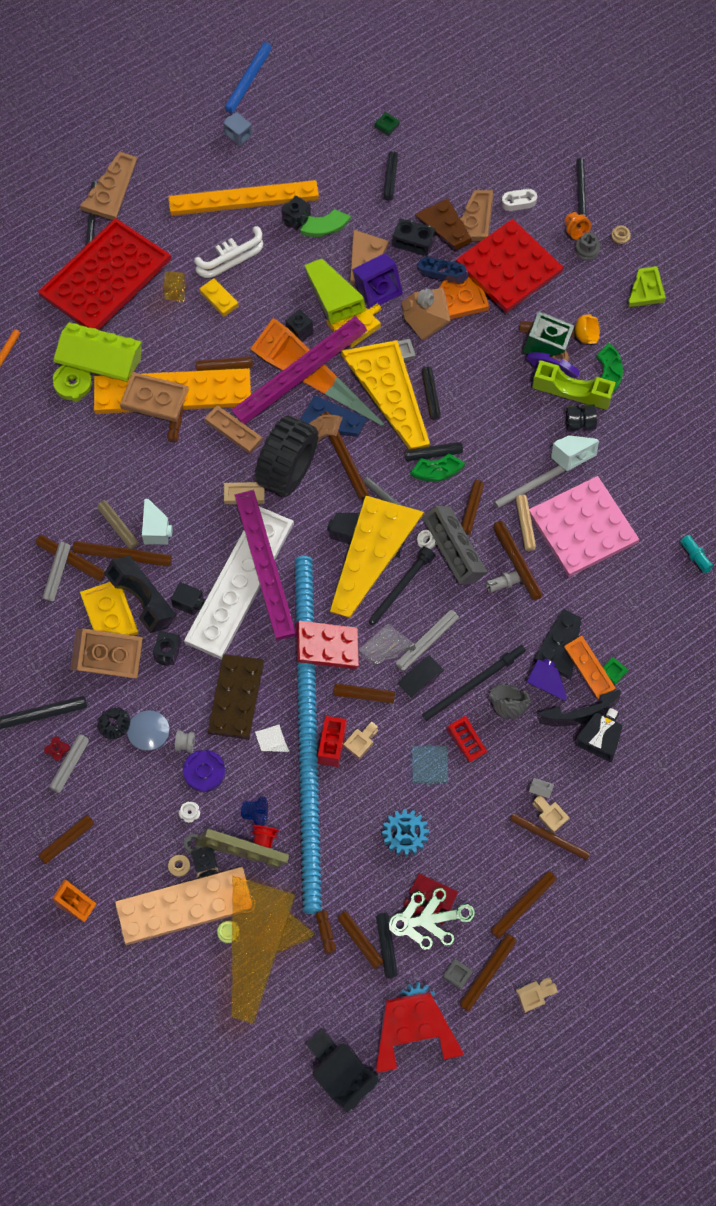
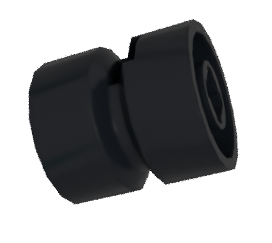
[566,404,597,431]

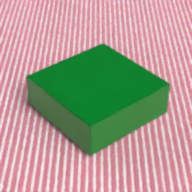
[603,657,629,686]

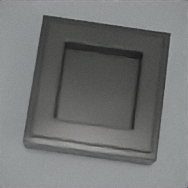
[443,959,474,991]

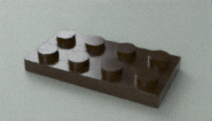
[208,654,264,740]

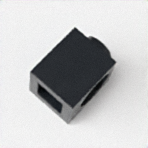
[285,309,313,342]
[171,582,205,616]
[153,631,181,666]
[191,848,219,879]

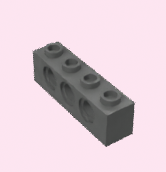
[423,506,488,584]

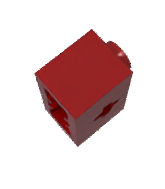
[318,716,347,767]

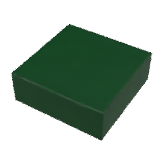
[374,112,400,136]

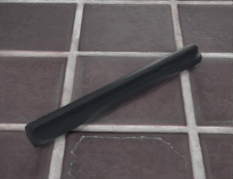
[0,696,87,729]

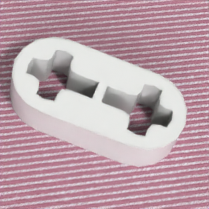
[502,189,537,211]

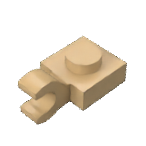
[343,722,378,760]
[532,795,570,833]
[516,978,558,1013]

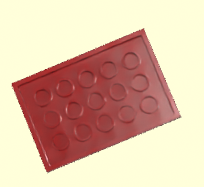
[38,218,172,330]

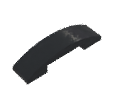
[538,690,621,727]

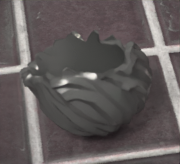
[488,683,531,720]

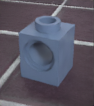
[223,112,253,146]

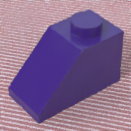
[527,658,568,701]

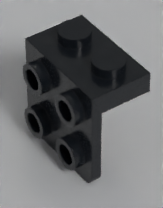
[312,1043,380,1114]

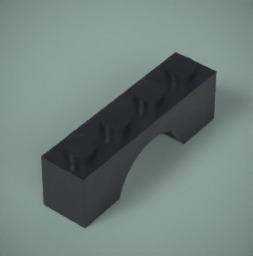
[104,555,176,633]

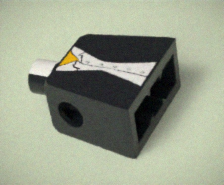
[575,708,623,763]

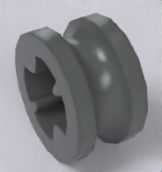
[184,834,204,855]

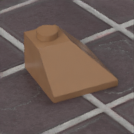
[401,288,451,340]

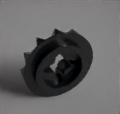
[97,707,131,739]

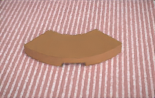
[309,415,342,443]

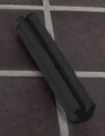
[383,151,398,201]
[422,366,441,420]
[405,442,463,462]
[376,913,398,979]

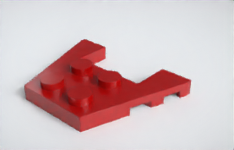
[376,992,464,1073]

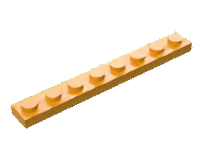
[169,180,319,216]

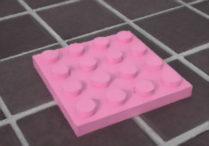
[529,476,639,577]

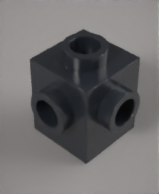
[281,195,311,230]

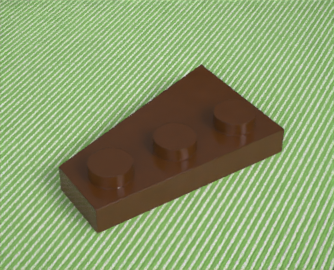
[415,198,472,250]

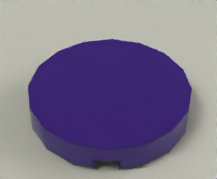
[183,750,226,792]

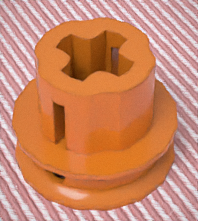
[564,212,591,240]

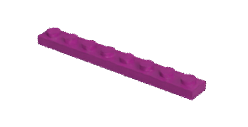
[232,316,368,424]
[234,490,296,641]

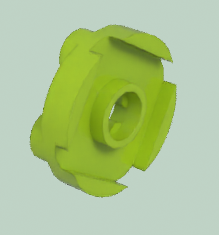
[53,365,93,402]

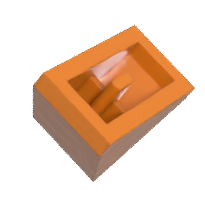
[52,880,97,922]

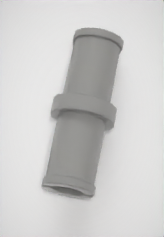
[485,571,522,593]

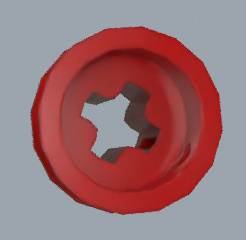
[250,825,279,849]

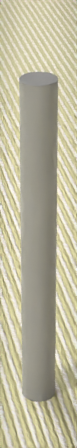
[494,465,565,508]

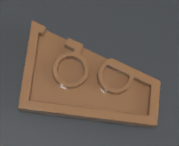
[460,190,494,241]
[351,230,389,286]

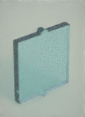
[412,744,448,785]

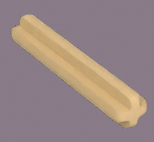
[516,494,536,551]

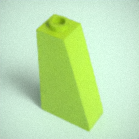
[304,259,366,325]

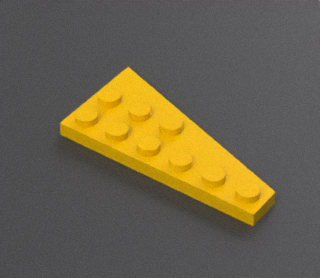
[341,340,430,450]
[330,496,425,618]

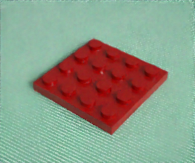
[456,219,564,313]

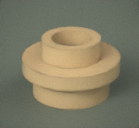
[611,226,631,244]
[168,855,190,877]

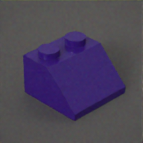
[352,253,403,309]

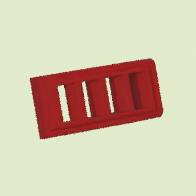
[445,715,487,763]

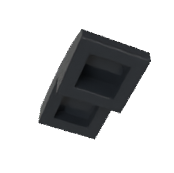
[397,655,444,699]
[305,1028,338,1063]

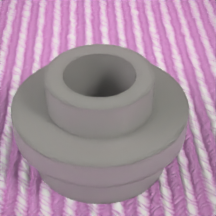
[417,289,435,309]

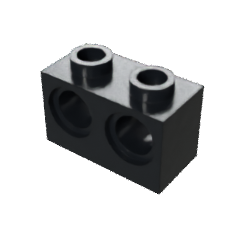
[392,218,436,257]

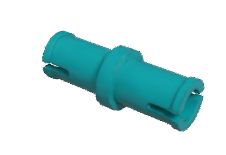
[680,535,714,574]

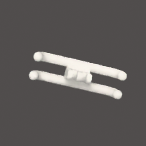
[194,226,263,278]

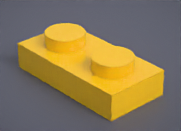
[199,278,239,317]

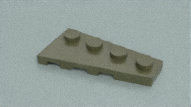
[194,828,289,868]

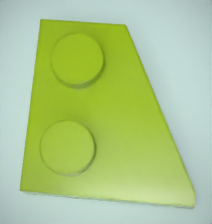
[628,266,666,307]

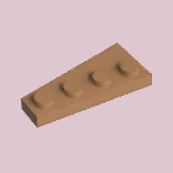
[80,152,137,220]

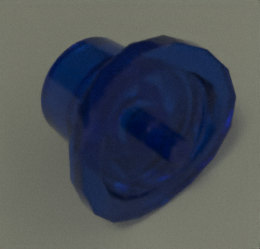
[241,797,268,826]

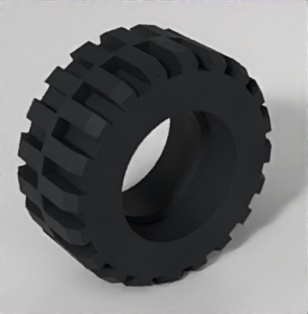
[255,415,319,496]

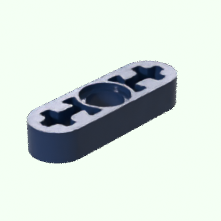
[418,257,469,283]

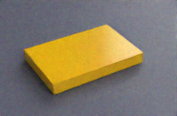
[80,582,139,636]

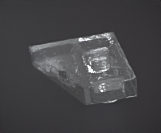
[358,624,416,665]

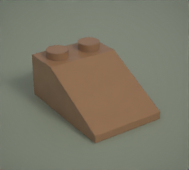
[70,628,143,678]

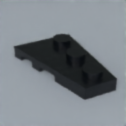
[534,609,582,680]

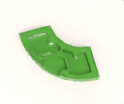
[300,209,351,237]

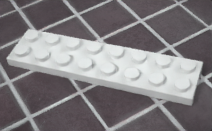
[184,507,294,660]

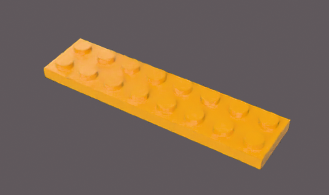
[94,368,251,414]

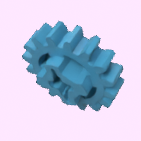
[382,809,429,857]

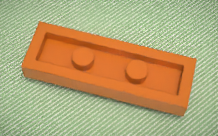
[564,636,616,700]

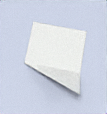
[255,725,290,752]

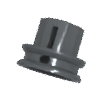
[575,232,600,260]

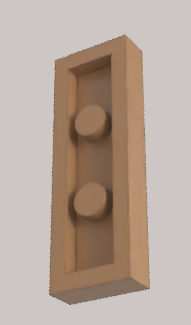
[205,405,263,454]

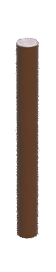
[510,813,591,861]

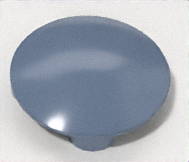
[127,710,169,751]

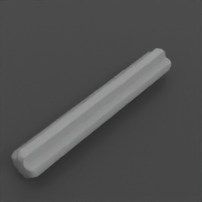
[396,610,459,671]

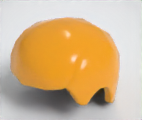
[575,314,600,344]

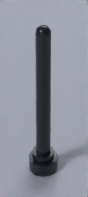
[368,546,436,626]

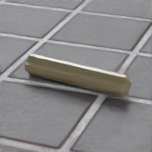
[97,500,138,549]

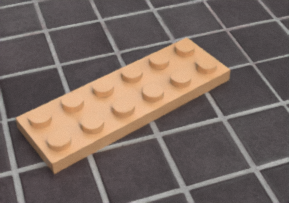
[115,867,254,945]

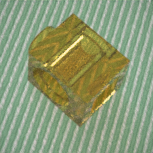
[163,271,187,302]

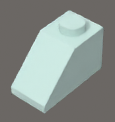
[551,435,599,471]
[142,499,173,545]

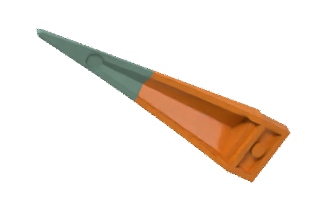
[251,318,385,426]

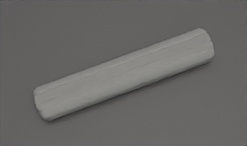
[43,542,70,601]
[50,734,89,793]

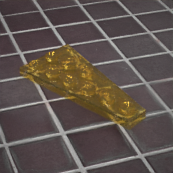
[232,875,296,1025]

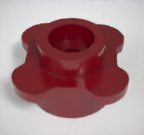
[44,737,70,761]

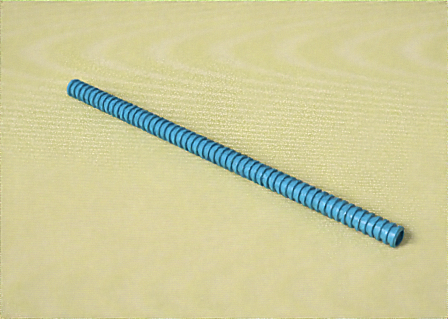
[295,556,322,914]

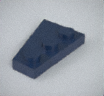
[300,395,367,437]

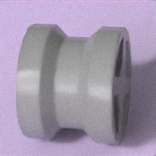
[175,730,195,753]

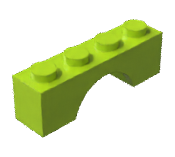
[533,360,616,410]

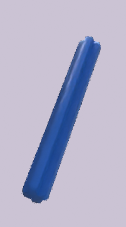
[225,42,272,113]

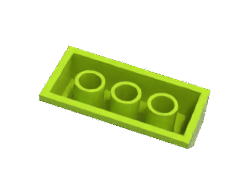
[54,323,142,381]

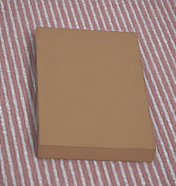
[120,372,189,422]

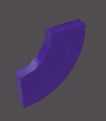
[526,352,580,378]

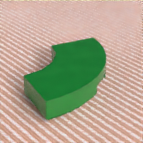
[596,343,623,393]
[410,454,465,482]

